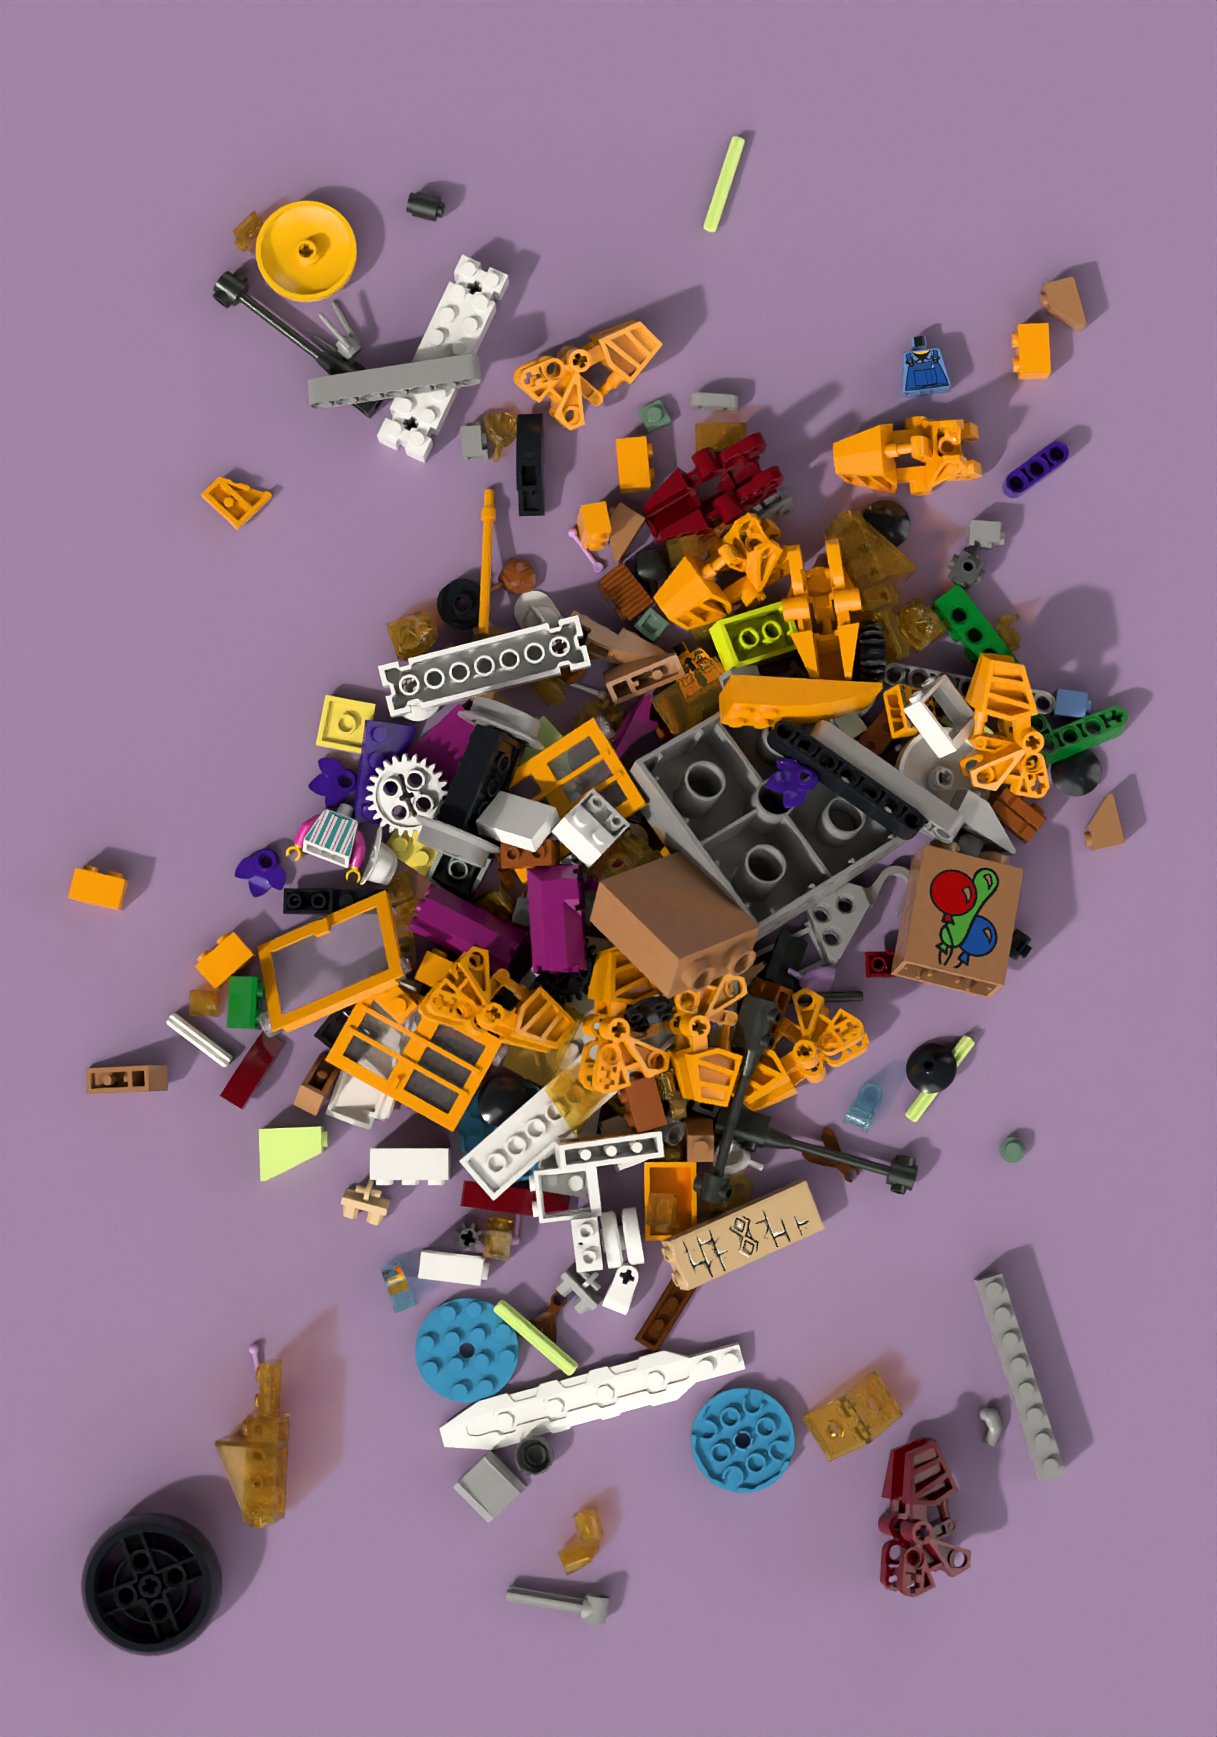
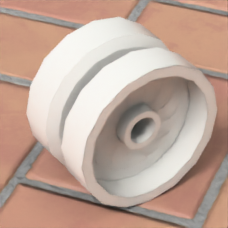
[600,1207,645,1269]

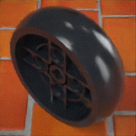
[81,1513,222,1656]

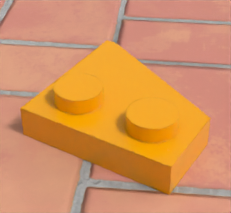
[201,476,272,530]

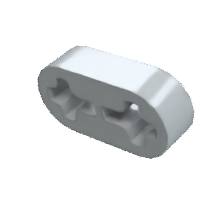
[690,392,739,412]

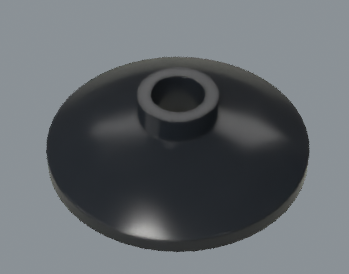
[906,1043,957,1094]

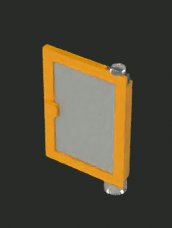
[257,890,411,1037]

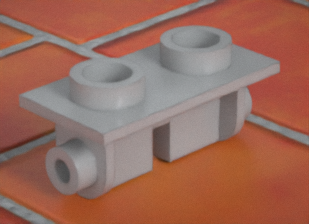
[745,490,795,523]

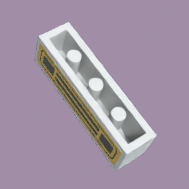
[554,1128,664,1171]

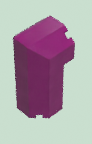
[527,864,588,974]

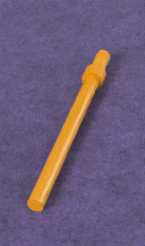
[478,489,496,636]

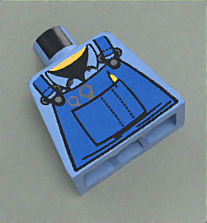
[900,336,951,398]

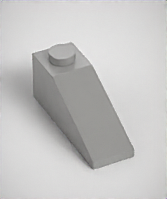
[949,788,1016,855]

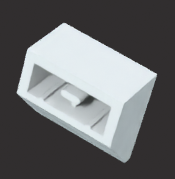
[551,789,631,868]

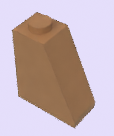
[686,1109,714,1162]

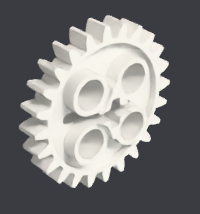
[366,753,449,837]

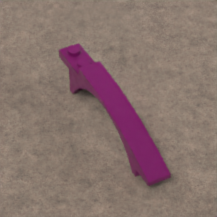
[581,694,658,893]

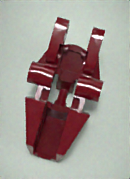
[644,432,784,545]
[878,1437,971,1597]

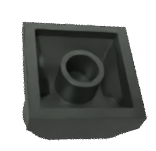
[425,852,494,903]

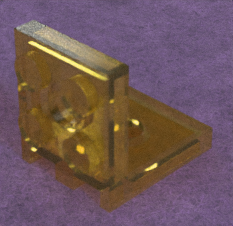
[581,827,663,883]
[802,1371,903,1462]

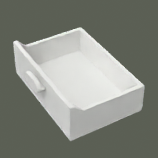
[475,791,560,852]

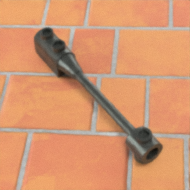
[212,270,385,419]
[693,994,782,1204]
[713,1105,918,1195]

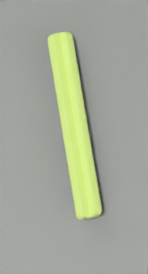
[703,136,745,232]
[905,1035,975,1122]
[493,1299,578,1376]

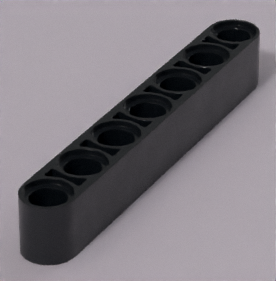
[767,719,924,840]

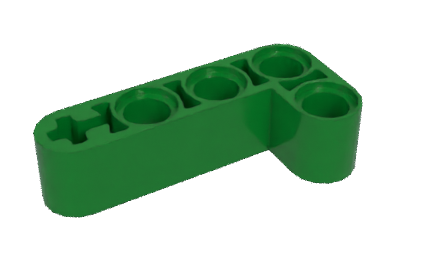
[1026,706,1128,765]

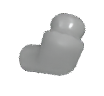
[980,1407,1003,1447]

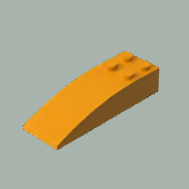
[719,674,883,729]

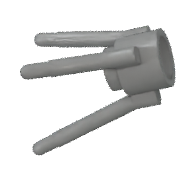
[312,301,362,362]

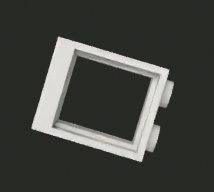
[903,674,975,758]
[529,1166,602,1223]
[571,1216,603,1273]
[418,1250,490,1286]

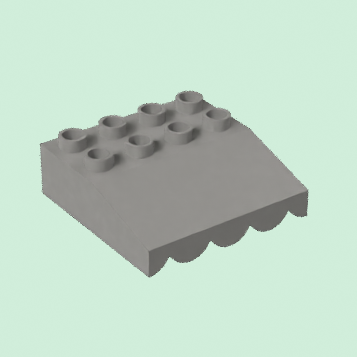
[629,666,913,942]

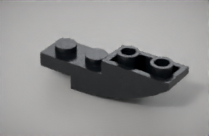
[516,413,545,516]
[283,888,388,916]

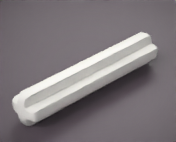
[166,1013,233,1067]

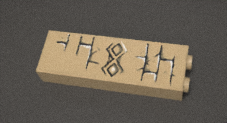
[662,1180,825,1291]

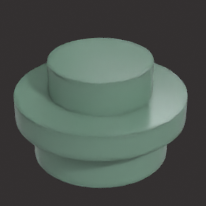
[999,1137,1026,1163]

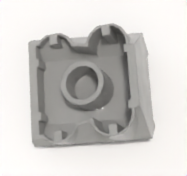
[453,1451,526,1523]

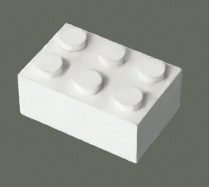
[370,1148,451,1185]

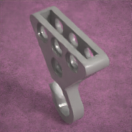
[804,866,909,965]

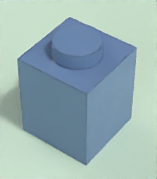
[1051,689,1091,721]

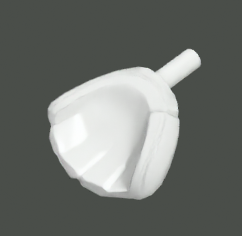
[712,1141,764,1175]

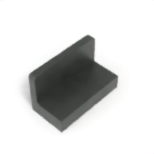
[762,929,808,989]

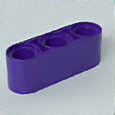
[1002,441,1069,498]

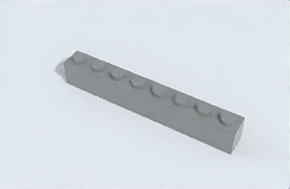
[974,1272,1066,1482]

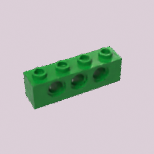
[932,583,1020,664]

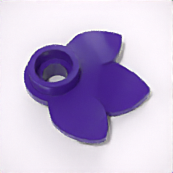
[308,758,358,808]
[766,758,818,808]
[235,848,286,898]

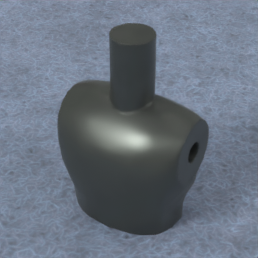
[634,549,668,598]

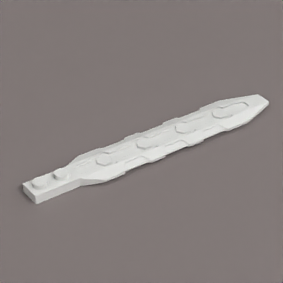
[439,1342,745,1450]

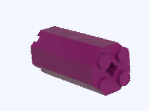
[408,883,528,973]

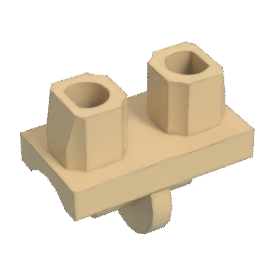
[341,1180,391,1226]

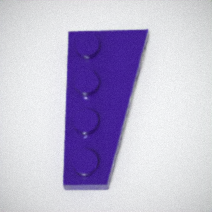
[352,720,416,824]

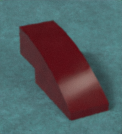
[220,1030,286,1109]

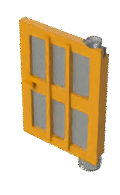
[497,714,648,884]
[325,970,511,1132]

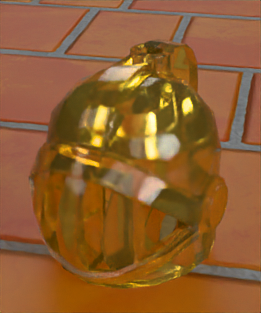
[897,598,948,654]
[386,612,438,662]

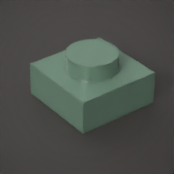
[637,399,671,434]
[634,608,670,644]

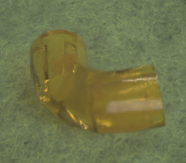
[557,1506,603,1575]

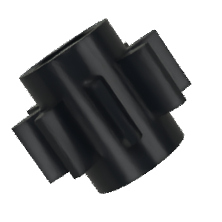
[1009,928,1032,960]

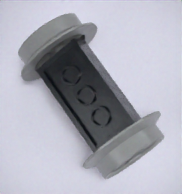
[415,696,544,868]

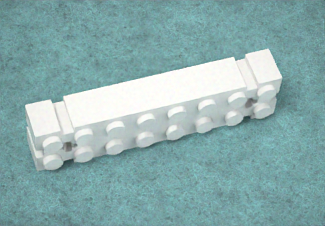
[377,255,509,463]
[378,615,591,718]

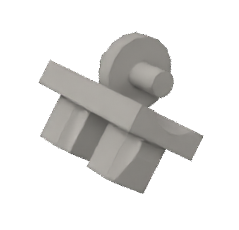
[555,1265,604,1314]

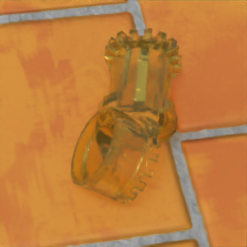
[654,1068,687,1120]

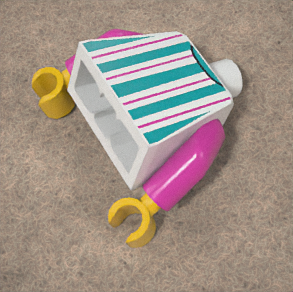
[286,804,366,883]

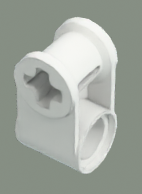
[602,1263,639,1315]

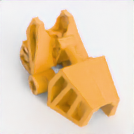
[513,319,663,430]
[833,416,982,496]
[653,512,790,630]
[781,538,862,681]
[958,652,1049,798]
[418,946,577,1053]
[579,946,670,1093]
[659,974,748,1107]
[731,987,870,1112]

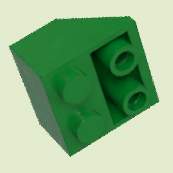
[226,976,266,1030]

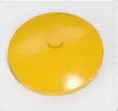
[256,201,357,302]

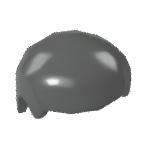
[514,1435,554,1475]

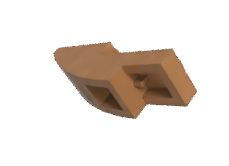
[570,610,667,665]

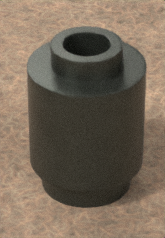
[406,191,445,222]

